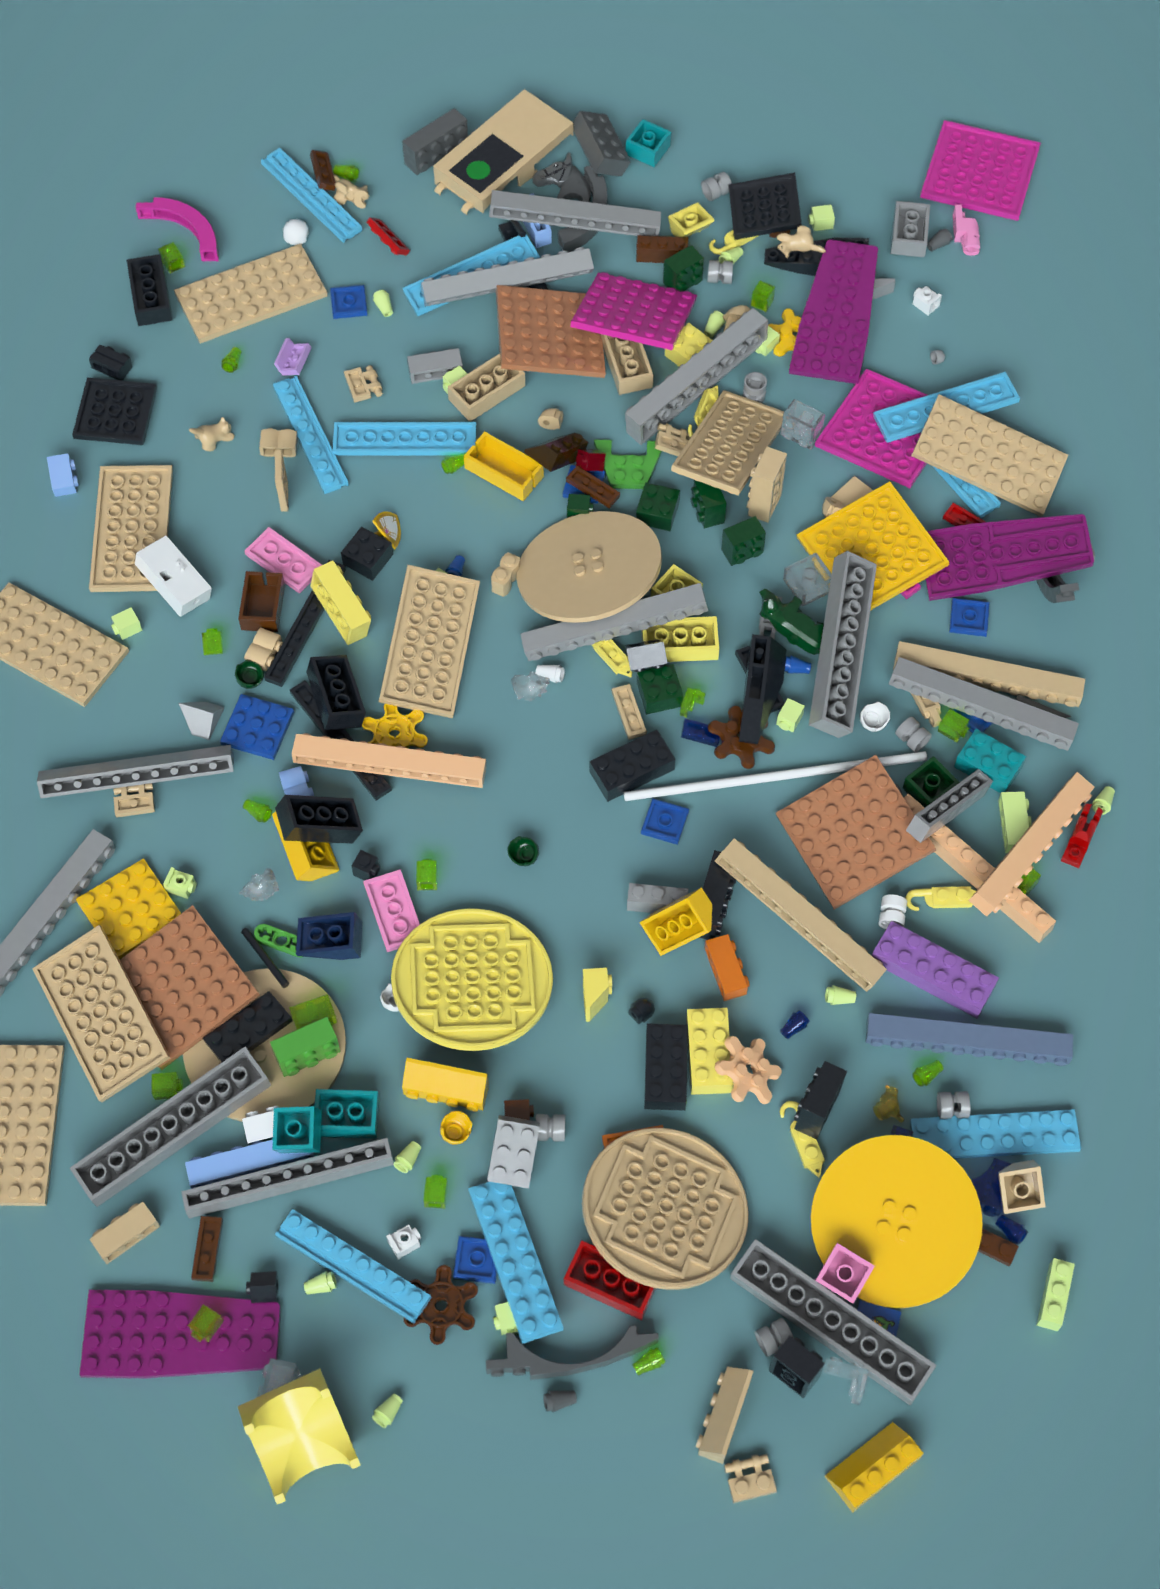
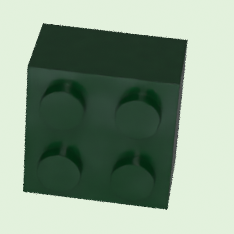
[663,245,704,292]
[691,480,726,529]
[636,482,680,531]
[721,516,766,566]
[637,664,683,715]
[903,756,960,807]

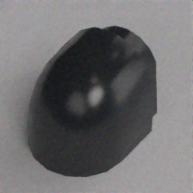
[628,998,655,1024]

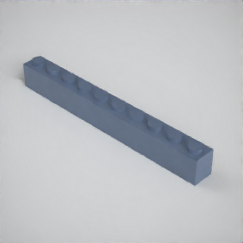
[866,1013,1073,1066]

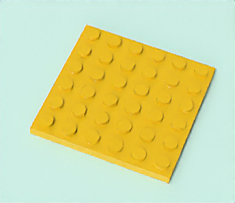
[797,481,949,611]

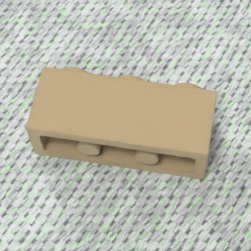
[89,1202,160,1264]

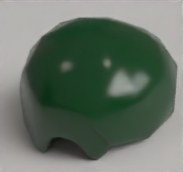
[234,660,264,689]
[507,836,539,866]

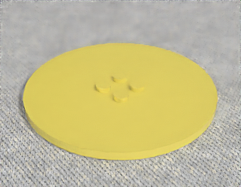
[391,908,553,1051]

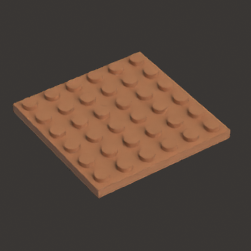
[496,285,606,378]
[775,755,936,910]
[120,905,260,1070]

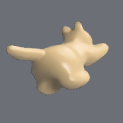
[334,175,369,209]
[777,226,826,258]
[189,417,235,452]

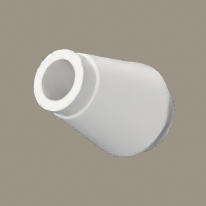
[536,665,565,683]

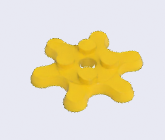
[768,308,801,357]
[362,704,428,748]

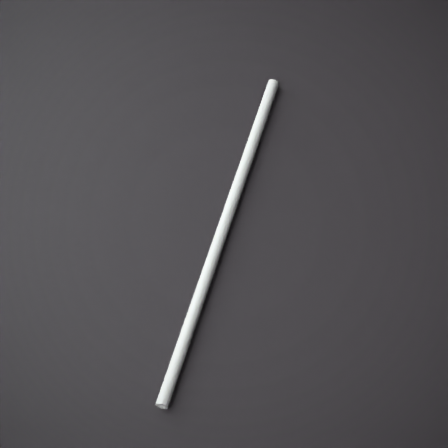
[624,751,927,801]

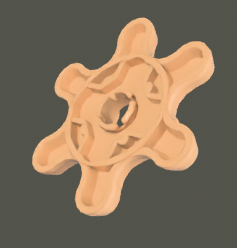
[715,1036,782,1104]

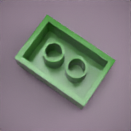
[270,1017,340,1077]

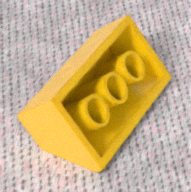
[272,811,339,881]
[639,887,712,956]
[402,1058,489,1112]
[825,1422,924,1513]

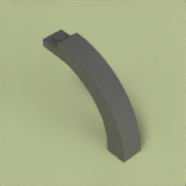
[558,165,607,252]
[1037,574,1079,603]

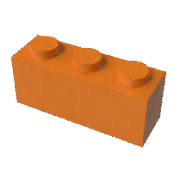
[704,934,750,1001]

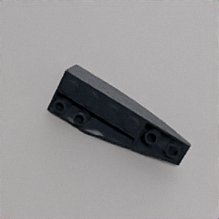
[764,237,869,276]
[739,634,787,744]

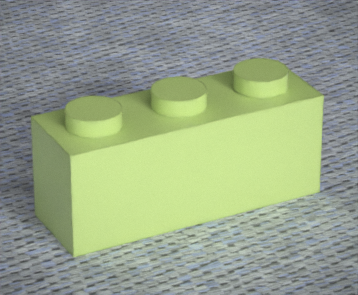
[998,792,1032,853]
[1037,1258,1075,1331]

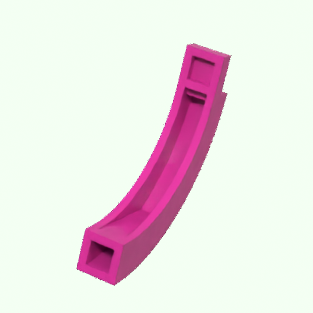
[136,197,219,261]

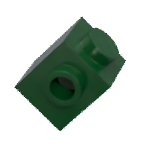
[567,494,594,518]

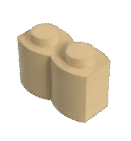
[259,428,298,457]
[491,552,520,597]
[244,627,283,672]

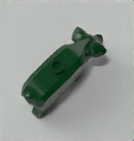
[759,589,824,655]

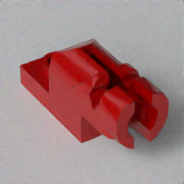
[1061,804,1103,868]

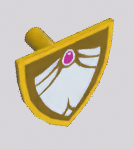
[372,511,401,550]

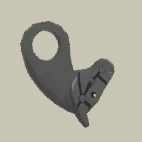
[532,153,591,202]

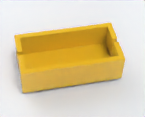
[464,431,544,502]

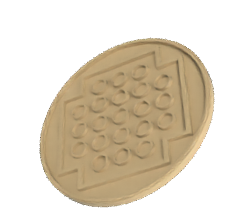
[516,511,662,623]
[183,969,346,1122]
[582,1128,748,1290]

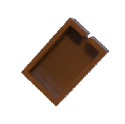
[238,571,285,632]

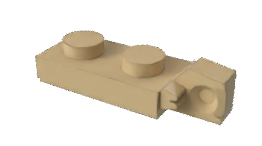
[911,693,942,728]

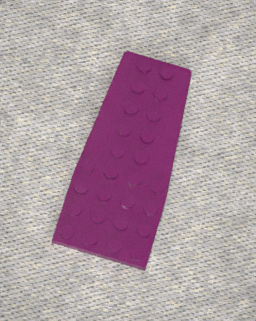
[789,240,878,384]
[926,514,1094,601]
[79,1290,281,1378]

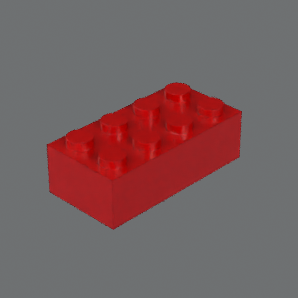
[564,1240,656,1321]

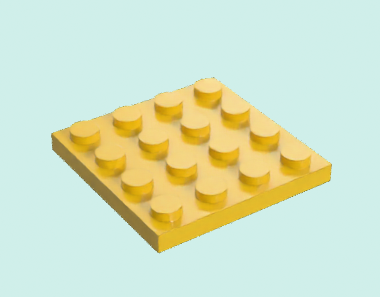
[76,858,181,960]

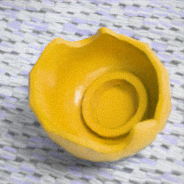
[440,1111,472,1145]

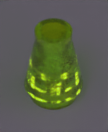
[333,165,359,182]
[221,347,241,373]
[441,453,465,474]
[243,799,272,823]
[912,1060,944,1087]
[632,1347,666,1376]

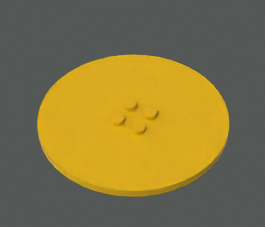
[811,1135,982,1308]

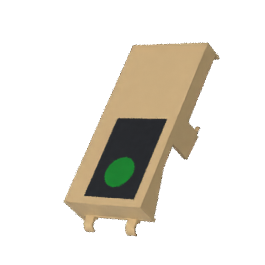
[433,89,574,215]

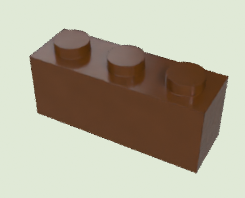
[636,235,689,263]

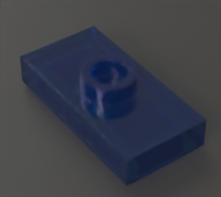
[681,718,720,747]

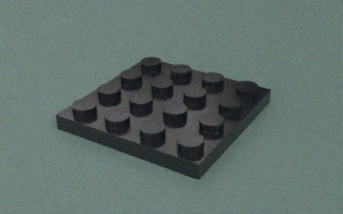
[728,172,802,240]
[72,377,157,445]

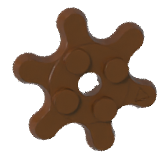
[708,706,775,769]
[403,1265,478,1345]

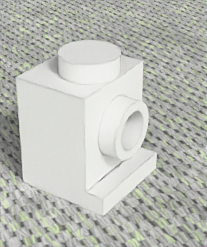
[913,286,942,316]
[386,1225,421,1259]

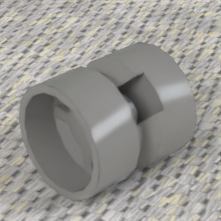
[701,172,732,201]
[708,260,733,284]
[743,372,767,403]
[895,717,932,752]
[937,1091,970,1119]
[536,1114,565,1142]
[754,1318,793,1357]

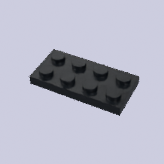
[203,991,293,1063]

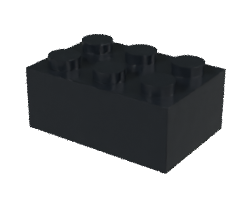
[794,1061,847,1139]
[769,1335,825,1399]

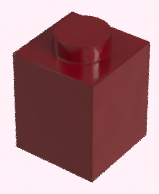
[575,449,606,471]

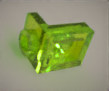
[202,628,223,656]
[680,688,706,717]

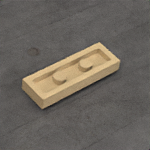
[612,684,647,740]

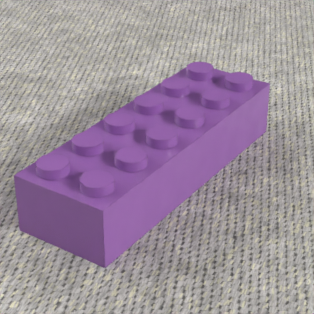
[872,921,999,1019]

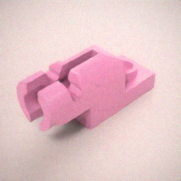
[953,205,980,256]

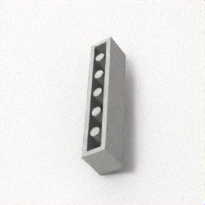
[906,769,993,843]

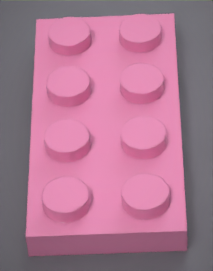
[244,527,322,594]
[363,869,420,953]

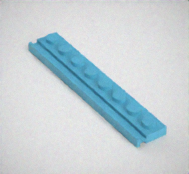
[261,148,363,243]
[273,376,349,494]
[932,466,1001,518]
[275,1209,432,1324]

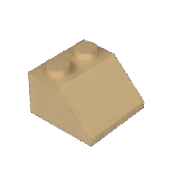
[998,1160,1046,1214]

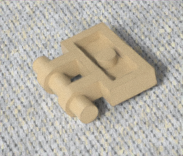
[344,366,383,403]
[655,423,690,456]
[113,783,155,818]
[724,1454,777,1503]

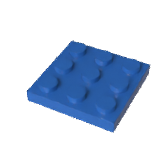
[220,694,295,760]

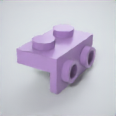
[274,338,311,376]

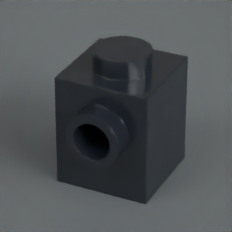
[351,850,380,881]
[246,1271,279,1303]

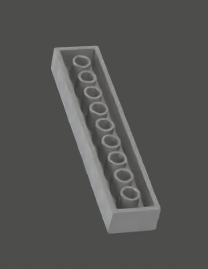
[625,308,768,445]
[809,551,877,738]
[70,1047,272,1207]
[730,1239,937,1406]

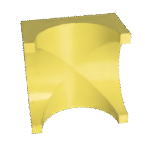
[238,1369,360,1505]

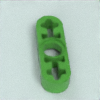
[254,924,302,957]

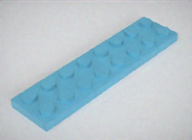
[402,235,540,317]
[873,372,1020,443]
[333,422,476,456]
[910,1109,1081,1159]
[468,1182,563,1344]

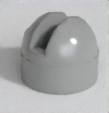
[930,350,945,365]

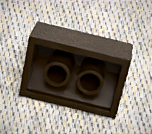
[524,432,589,472]

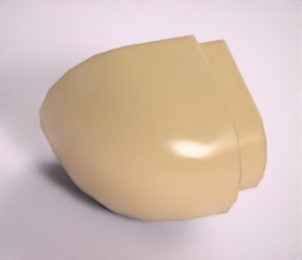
[538,408,563,430]
[822,497,844,517]

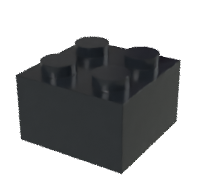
[341,526,393,581]

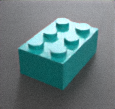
[954,729,1027,793]
[314,1089,380,1139]

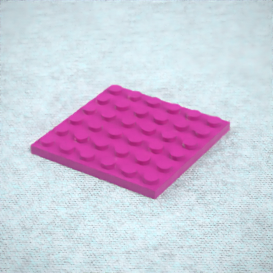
[920,120,1041,221]
[571,272,697,350]
[815,369,928,488]

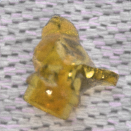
[873,1085,905,1123]

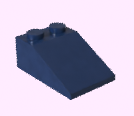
[296,912,362,960]

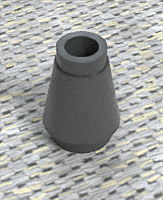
[927,228,952,252]
[543,1390,577,1413]

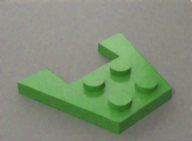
[594,440,662,489]

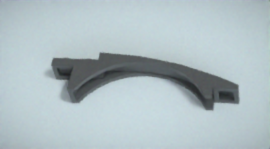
[486,1326,659,1380]

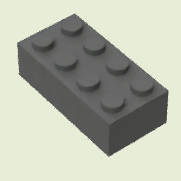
[402,108,468,175]
[573,111,631,177]

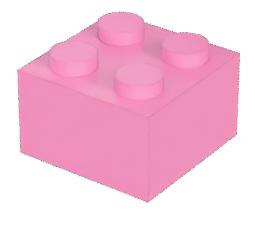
[815,1243,875,1303]

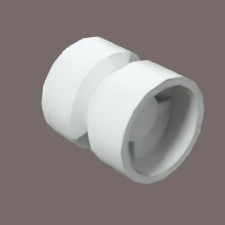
[879,895,907,929]

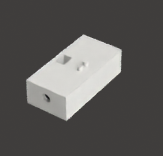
[135,536,212,617]

